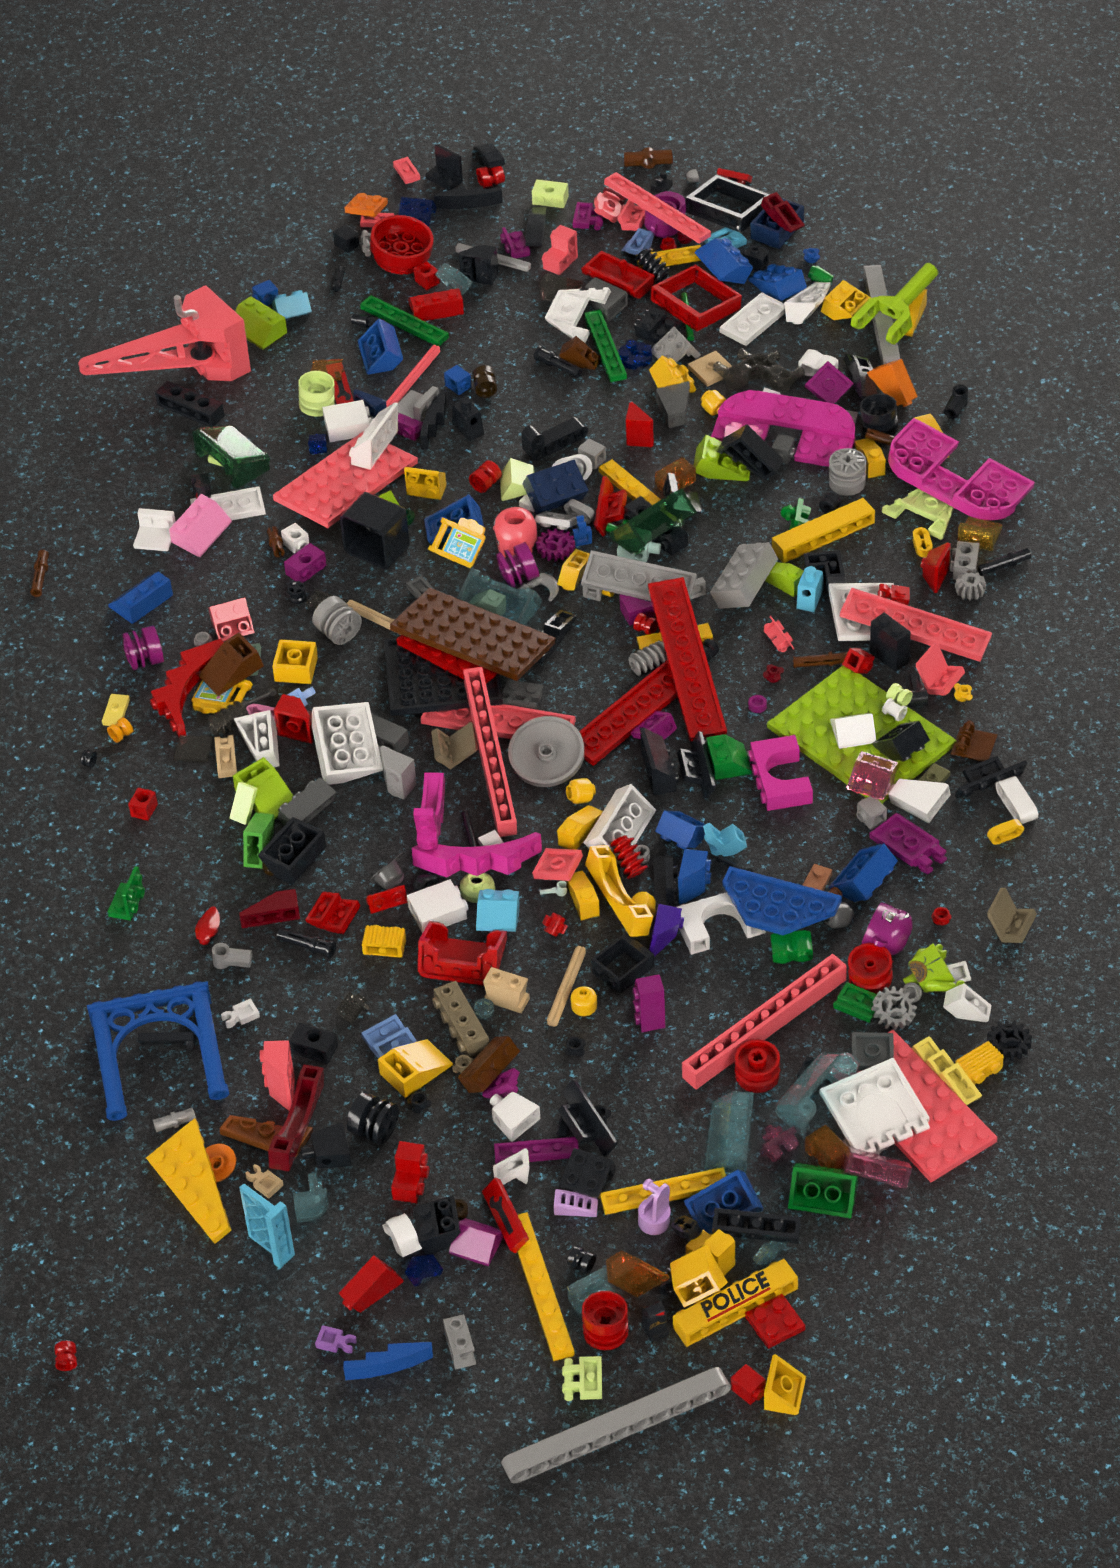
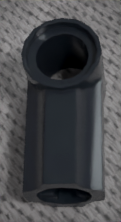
[944,385,968,420]
[905,672,928,707]

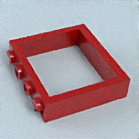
[651,264,742,331]

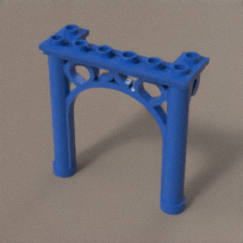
[87,981,229,1121]

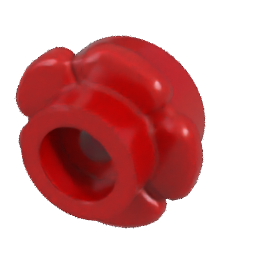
[660,237,677,250]
[931,907,951,925]

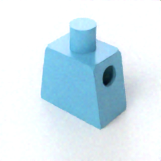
[797,566,824,612]

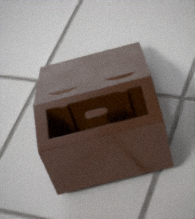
[199,633,264,696]

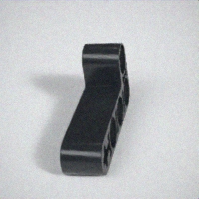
[521,417,589,461]

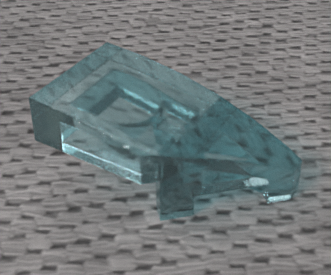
[752,1241,787,1265]

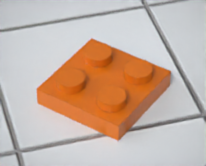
[345,193,388,217]

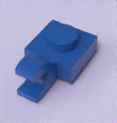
[572,515,592,547]

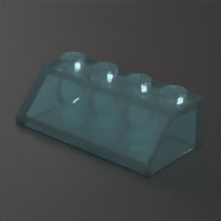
[704,1091,754,1174]

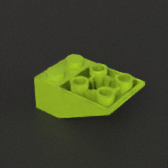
[692,435,750,481]
[232,757,293,820]

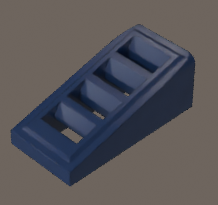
[353,389,387,418]

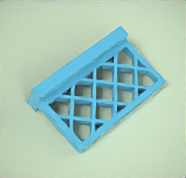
[239,1184,295,1268]

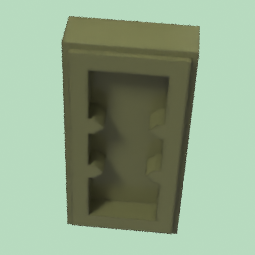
[918,763,950,783]

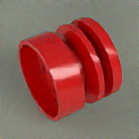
[582,1291,628,1350]

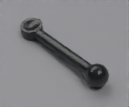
[717,855,753,872]

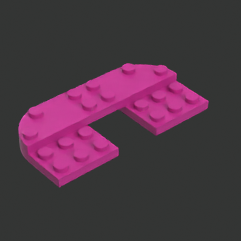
[711,390,855,467]
[888,418,1035,520]

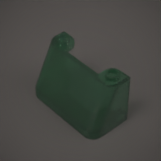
[192,425,270,489]

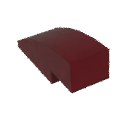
[761,192,805,233]

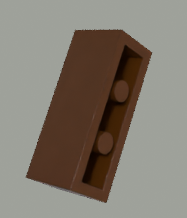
[457,1036,520,1093]

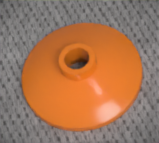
[206,1144,236,1183]

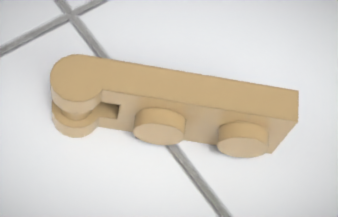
[214,735,237,778]

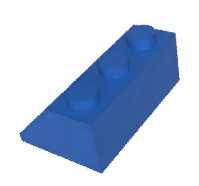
[695,238,753,284]
[357,318,403,374]
[108,571,173,624]
[828,843,898,902]

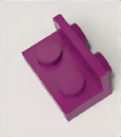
[500,227,530,259]
[397,413,423,441]
[631,711,677,740]

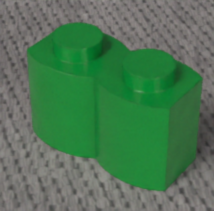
[771,930,813,964]

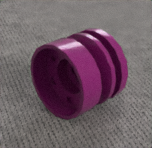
[496,542,540,589]
[123,625,164,670]

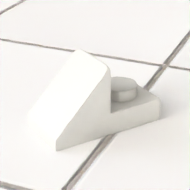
[493,1148,529,1185]

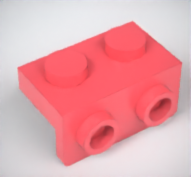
[618,199,645,231]

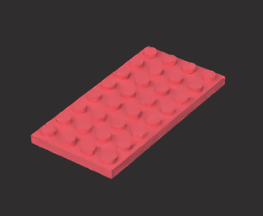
[273,431,418,528]
[828,1030,997,1182]

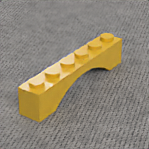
[585,845,654,937]

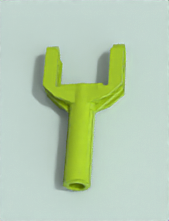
[851,263,938,345]

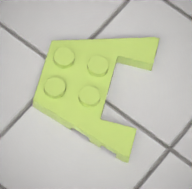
[882,489,954,540]

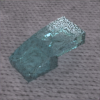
[435,263,473,295]

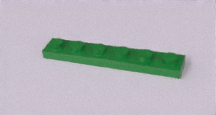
[360,295,449,346]
[584,309,627,382]

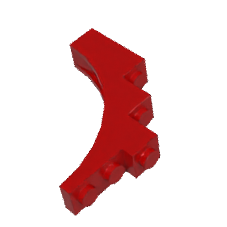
[150,638,224,738]

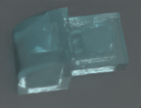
[293,1173,329,1223]

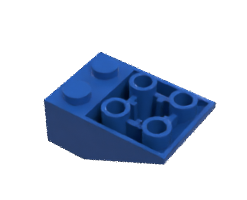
[748,264,807,301]

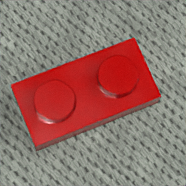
[717,168,752,185]

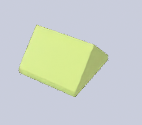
[500,458,534,501]

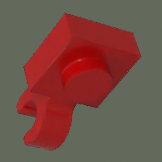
[877,583,910,605]

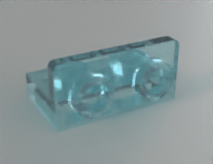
[567,1267,615,1316]

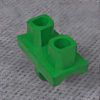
[781,498,811,530]

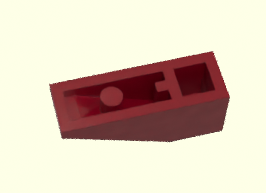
[239,889,300,928]

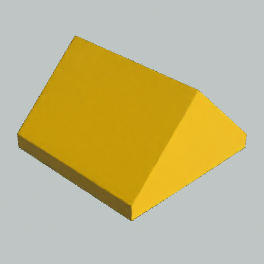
[764,1354,806,1415]

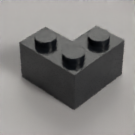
[803,550,845,593]

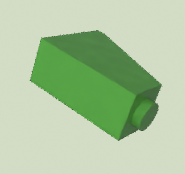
[243,813,274,869]

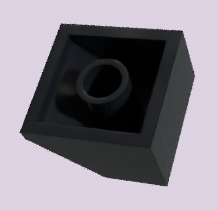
[872,721,930,762]

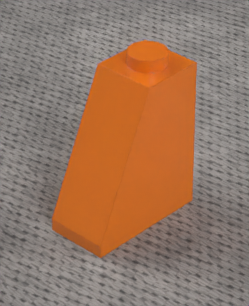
[867,358,918,407]

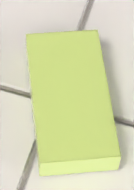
[230,782,258,825]

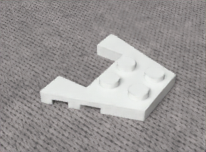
[545,287,611,343]

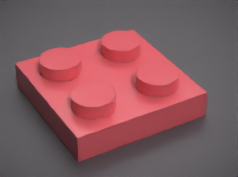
[532,848,583,881]

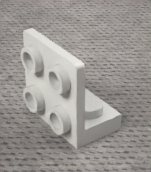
[133,508,176,551]

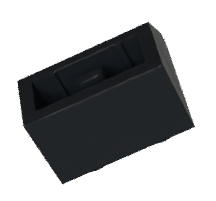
[459,244,499,285]
[413,1195,461,1255]

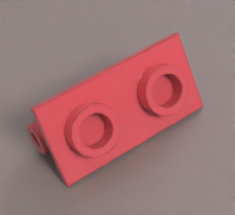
[763,616,795,652]

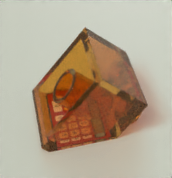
[606,1251,669,1297]

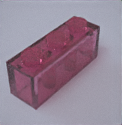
[843,1146,912,1189]

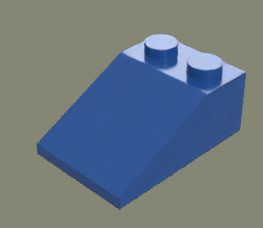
[424,494,484,544]
[684,1169,764,1234]

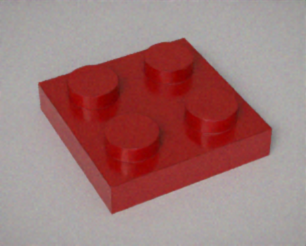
[745,1294,805,1349]

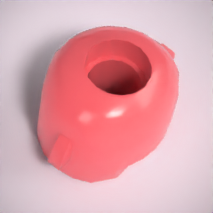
[493,507,537,558]

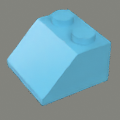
[476,889,520,932]

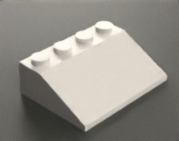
[310,702,383,785]

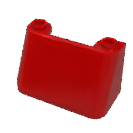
[418,921,507,985]

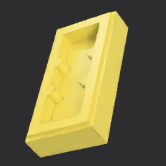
[102,694,130,726]

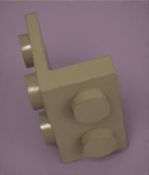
[431,722,478,770]
[988,888,1037,943]

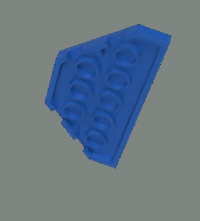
[723,866,842,936]

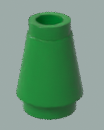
[808,265,834,284]

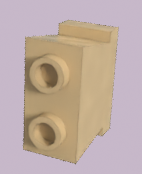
[483,967,530,1014]

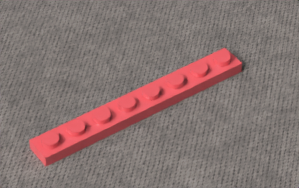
[604,172,711,244]

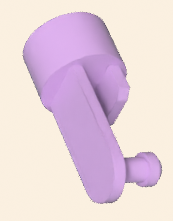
[638,1179,670,1235]

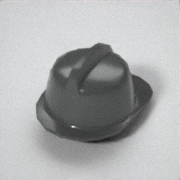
[370,852,404,890]

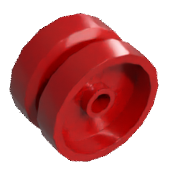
[848,943,893,994]
[735,1039,780,1093]

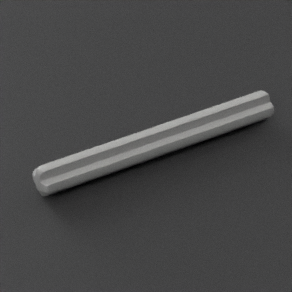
[455,243,531,272]

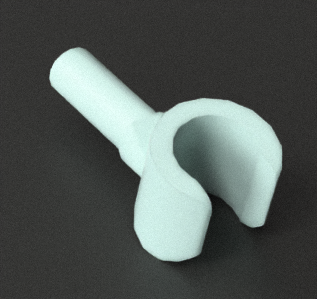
[539,881,567,897]

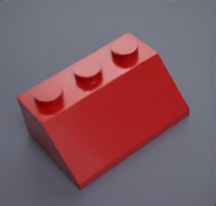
[408,288,464,321]

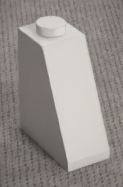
[888,779,951,823]

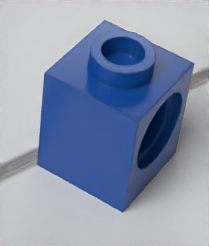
[252,280,278,306]
[444,365,471,395]

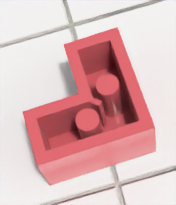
[542,225,578,275]

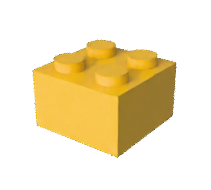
[272,640,318,684]

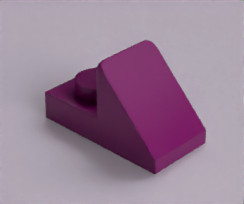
[482,1068,520,1099]

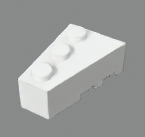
[234,710,280,767]

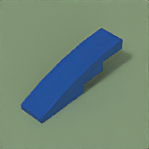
[343,1342,433,1380]

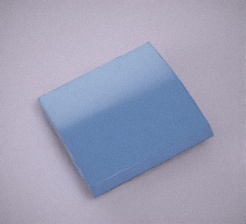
[361,1014,417,1059]

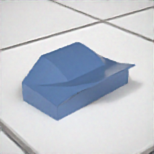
[621,228,654,255]

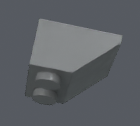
[380,745,417,799]

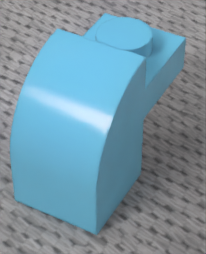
[703,823,747,856]

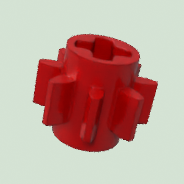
[542,912,568,937]

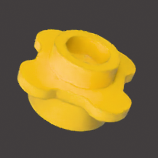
[954,683,973,702]

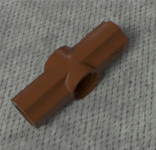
[624,147,673,169]

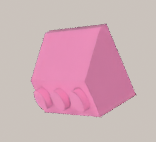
[169,494,232,558]

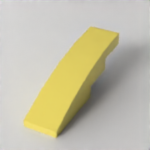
[912,1036,982,1105]

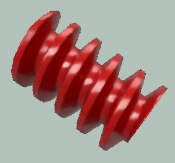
[610,835,648,879]

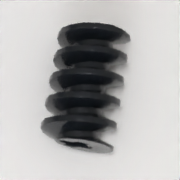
[635,248,670,284]

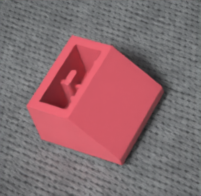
[208,598,255,641]

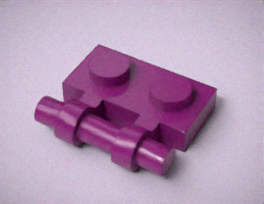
[573,202,603,231]

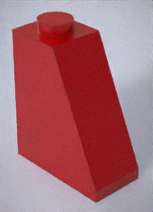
[339,1255,404,1313]

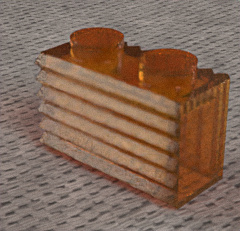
[805,1124,852,1169]

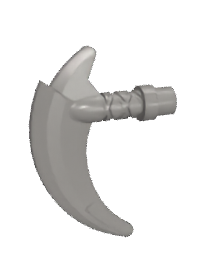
[517,573,559,601]

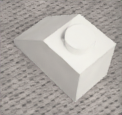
[943,983,991,1022]

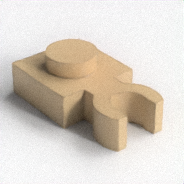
[245,1164,284,1199]

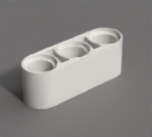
[996,776,1038,824]

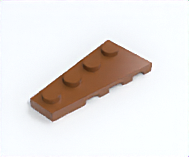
[220,1115,313,1158]

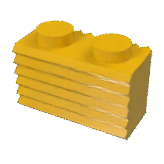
[362,925,406,958]
[955,1041,1004,1085]

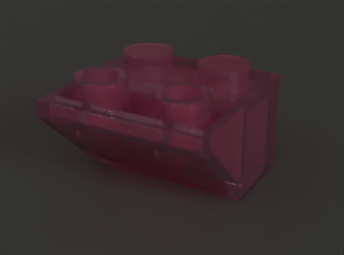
[847,751,898,800]

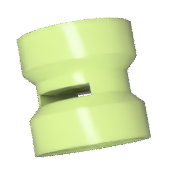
[886,683,913,706]

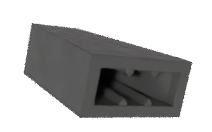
[585,277,628,323]
[656,381,690,428]

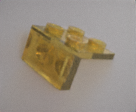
[957,517,1002,551]

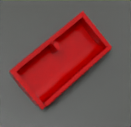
[581,251,655,299]

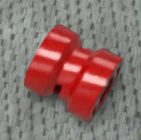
[633,613,658,635]
[54,1341,77,1371]

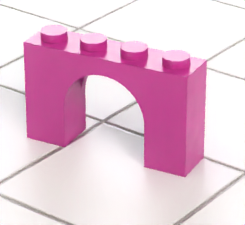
[748,735,813,811]

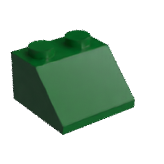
[706,734,752,780]

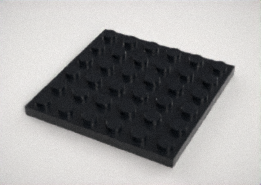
[384,637,503,716]

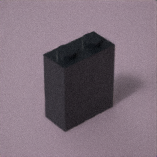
[870,613,911,672]

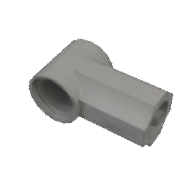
[212,943,252,969]

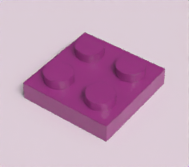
[805,361,854,404]

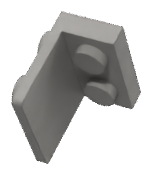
[650,327,701,363]
[398,386,439,422]

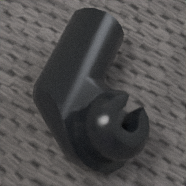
[412,873,438,892]

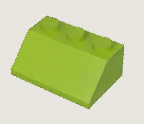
[235,296,287,350]

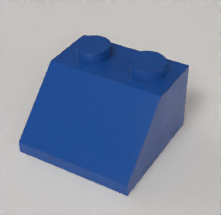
[655,810,706,849]
[678,849,712,905]

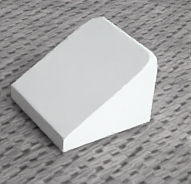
[947,961,971,984]

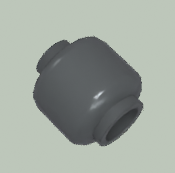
[823,902,854,929]

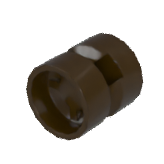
[473,365,497,398]

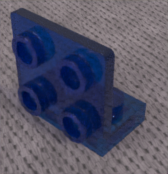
[398,197,436,227]

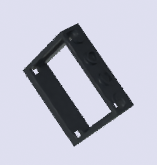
[685,175,770,233]

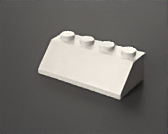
[349,403,398,470]
[584,784,656,864]

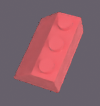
[260,1041,295,1111]

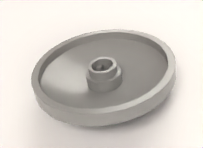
[508,716,585,787]

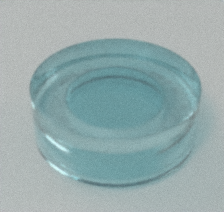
[474,999,494,1019]

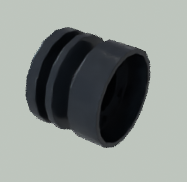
[860,393,898,436]
[346,1091,399,1145]

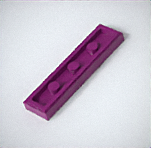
[494,1137,579,1164]

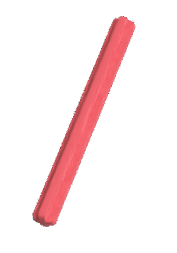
[386,345,440,407]

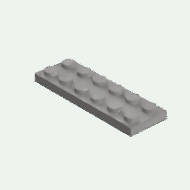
[581,550,697,601]

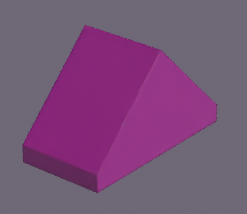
[619,594,655,626]

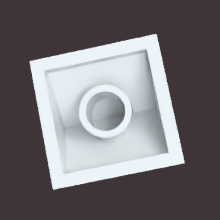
[830,713,876,749]

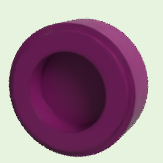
[748,695,767,713]

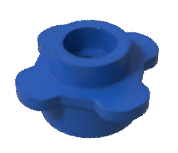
[803,248,820,263]

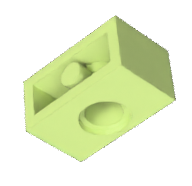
[532,179,569,208]

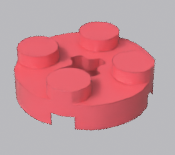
[594,191,624,223]

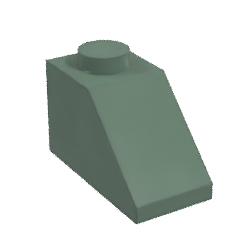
[469,589,506,616]

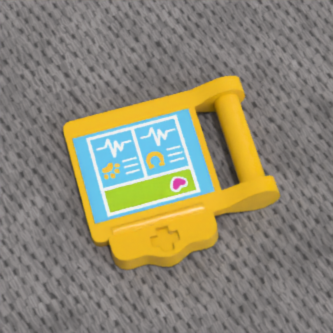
[427,517,486,568]
[191,679,253,714]

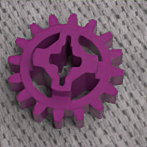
[536,528,575,562]

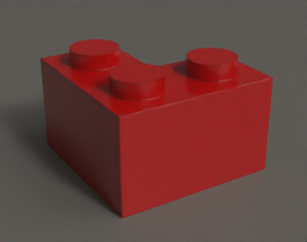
[391,1141,430,1203]

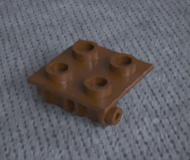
[951,720,998,761]

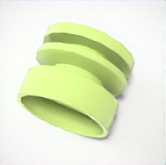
[299,371,335,417]

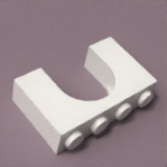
[677,893,766,955]

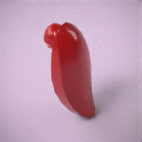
[195,906,220,945]

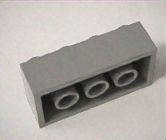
[710,542,778,609]

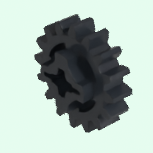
[987,1020,1032,1061]

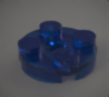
[618,340,652,369]

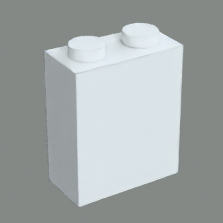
[322,400,372,442]
[407,879,469,933]

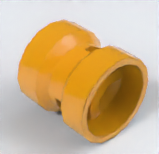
[107,717,133,743]

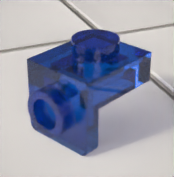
[405,1254,444,1287]

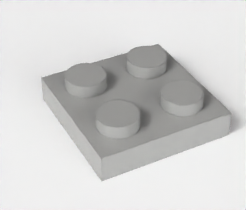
[535,511,577,530]

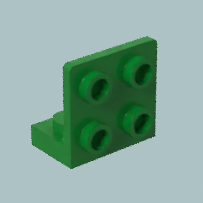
[108,866,145,921]

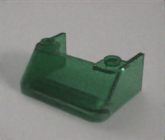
[609,488,697,555]

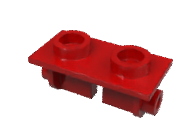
[365,885,408,914]

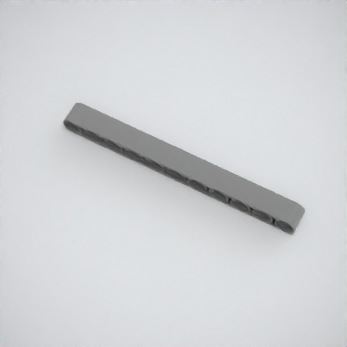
[501,1367,731,1483]

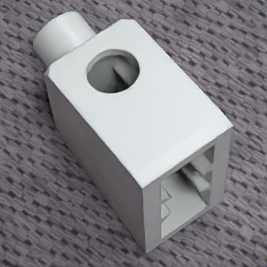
[490,1092,540,1142]

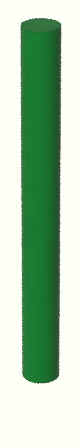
[681,292,694,341]

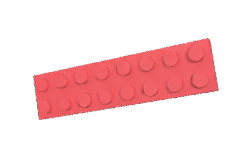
[840,588,992,662]
[420,704,576,739]

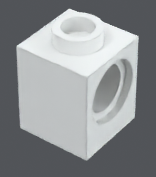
[281,523,309,554]

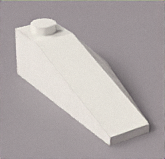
[784,282,831,324]

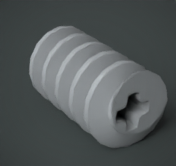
[628,640,667,676]

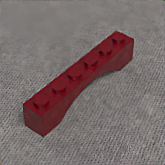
[268,1064,324,1171]

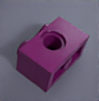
[284,543,326,583]

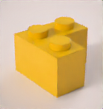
[686,1229,735,1276]

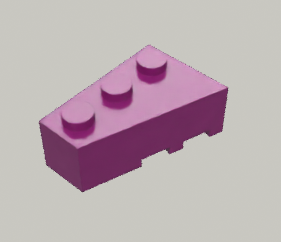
[633,974,665,1032]

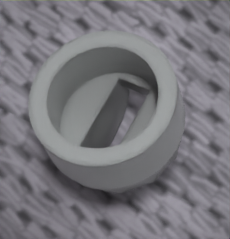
[686,169,699,183]

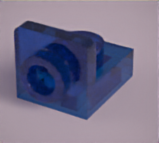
[308,434,327,454]

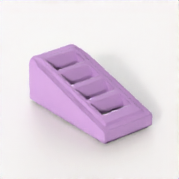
[554,1189,598,1217]

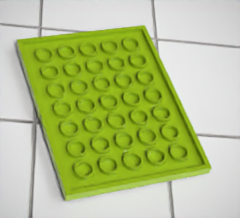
[767,665,957,804]

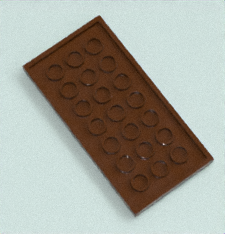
[390,588,556,681]

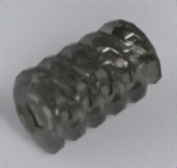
[208,701,249,737]

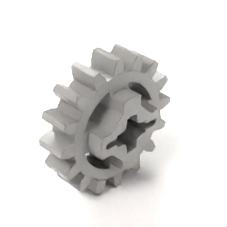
[871,986,917,1030]

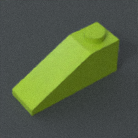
[765,562,804,597]

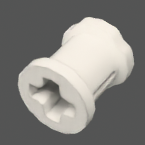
[882,698,908,722]

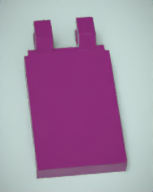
[869,813,947,875]

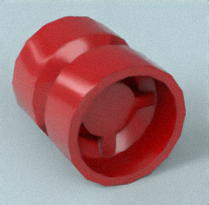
[476,166,505,189]
[469,460,502,493]

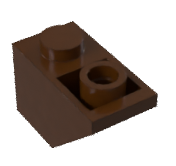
[559,336,600,370]

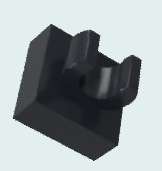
[651,173,673,193]

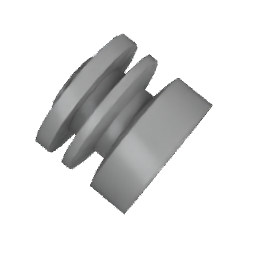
[829,448,867,496]
[312,596,362,645]

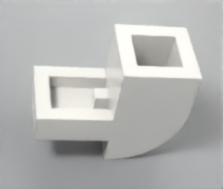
[382,1213,422,1257]

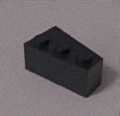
[717,424,783,480]

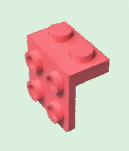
[916,643,965,696]

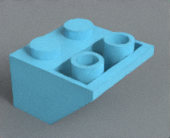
[271,290,312,319]

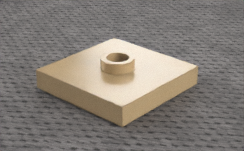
[688,351,735,387]

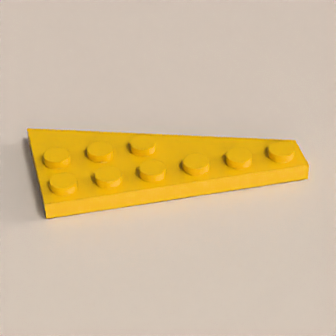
[146,1118,232,1244]

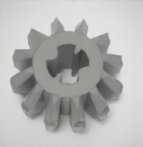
[955,571,986,601]

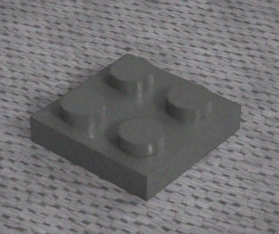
[852,1032,894,1071]

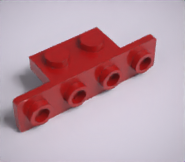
[594,476,628,536]

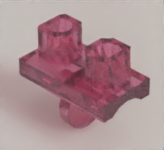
[759,1125,799,1162]

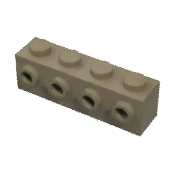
[432,981,489,1058]

